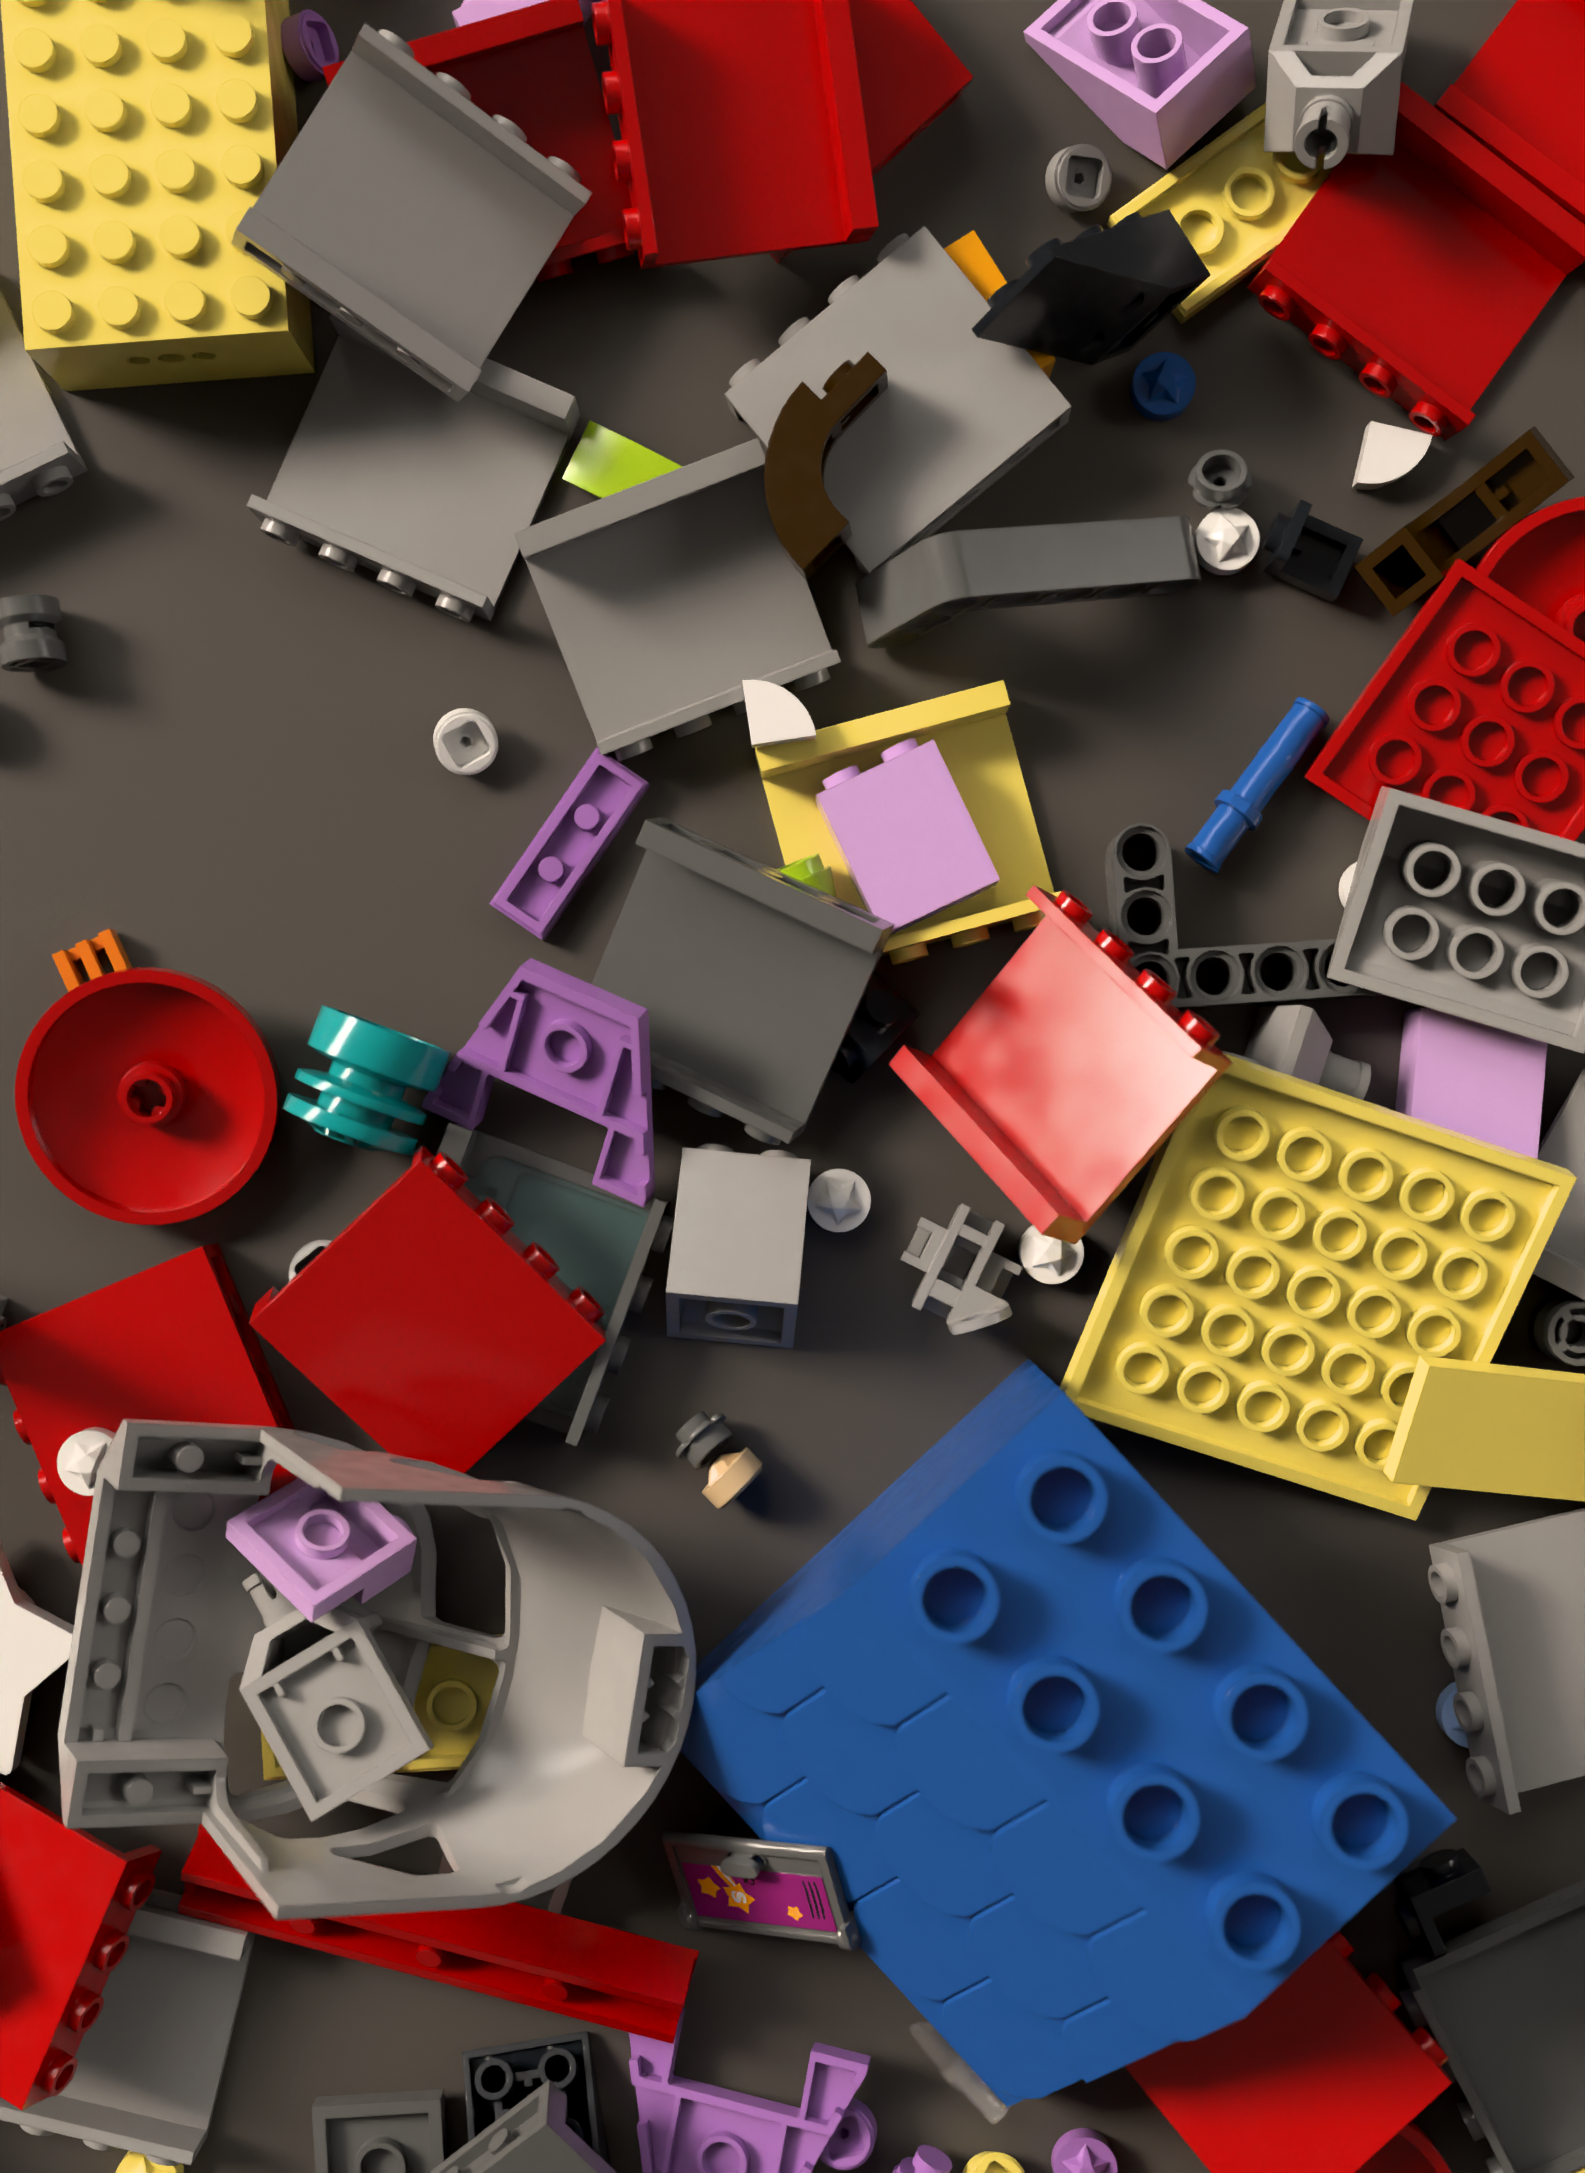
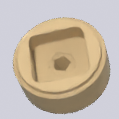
[702,1447,763,1509]

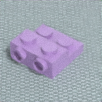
[226,1478,417,1623]

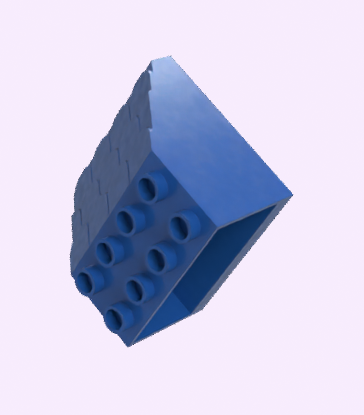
[680,1358,1457,2108]

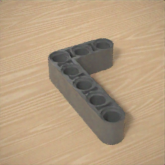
[855,516,1202,649]
[1105,823,1388,1010]

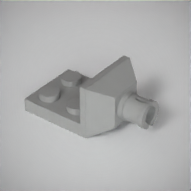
[1263,0,1415,169]
[1221,1005,1371,1100]
[239,1572,434,1822]

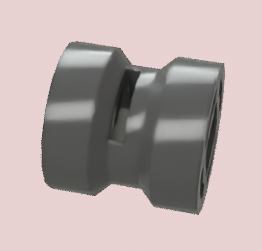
[0,594,67,673]
[1528,1297,1585,1366]

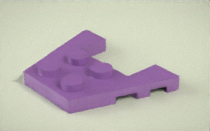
[422,958,655,1207]
[629,2008,871,2173]

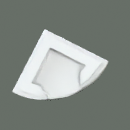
[1352,421,1433,490]
[742,680,816,748]

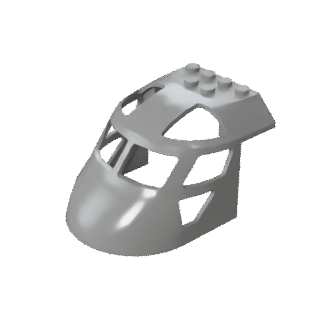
[58,1419,696,1920]

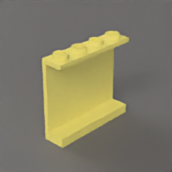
[755,680,1061,965]

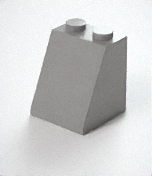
[666,1144,811,1348]

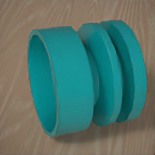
[283,1005,451,1155]

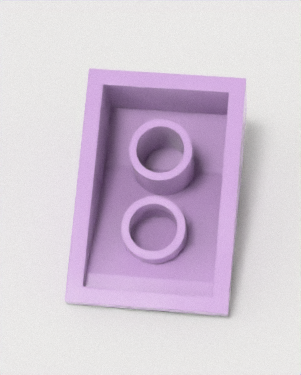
[1023,0,1257,170]

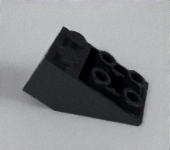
[972,209,1211,365]
[462,2031,611,2166]

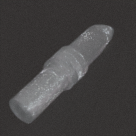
[910,2022,1009,2124]

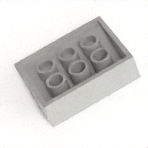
[1327,786,1585,1054]

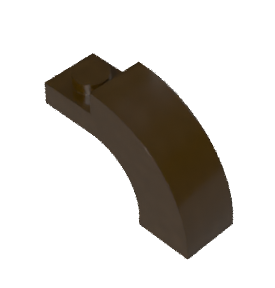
[764,352,888,581]
[1354,426,1575,617]

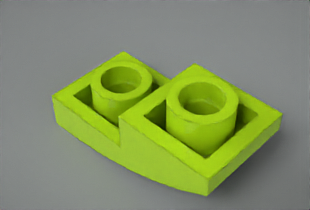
[562,421,683,499]

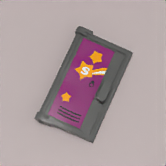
[662,1830,861,1951]

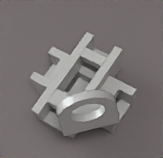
[900,1203,1023,1335]

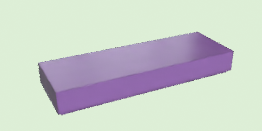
[489,747,650,941]

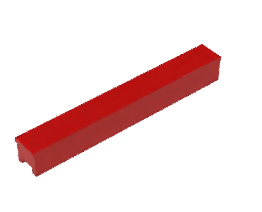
[178,1824,699,2044]

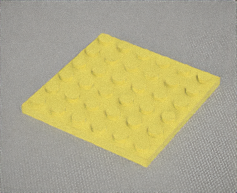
[1060,1053,1577,1521]

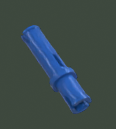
[1185,697,1330,873]

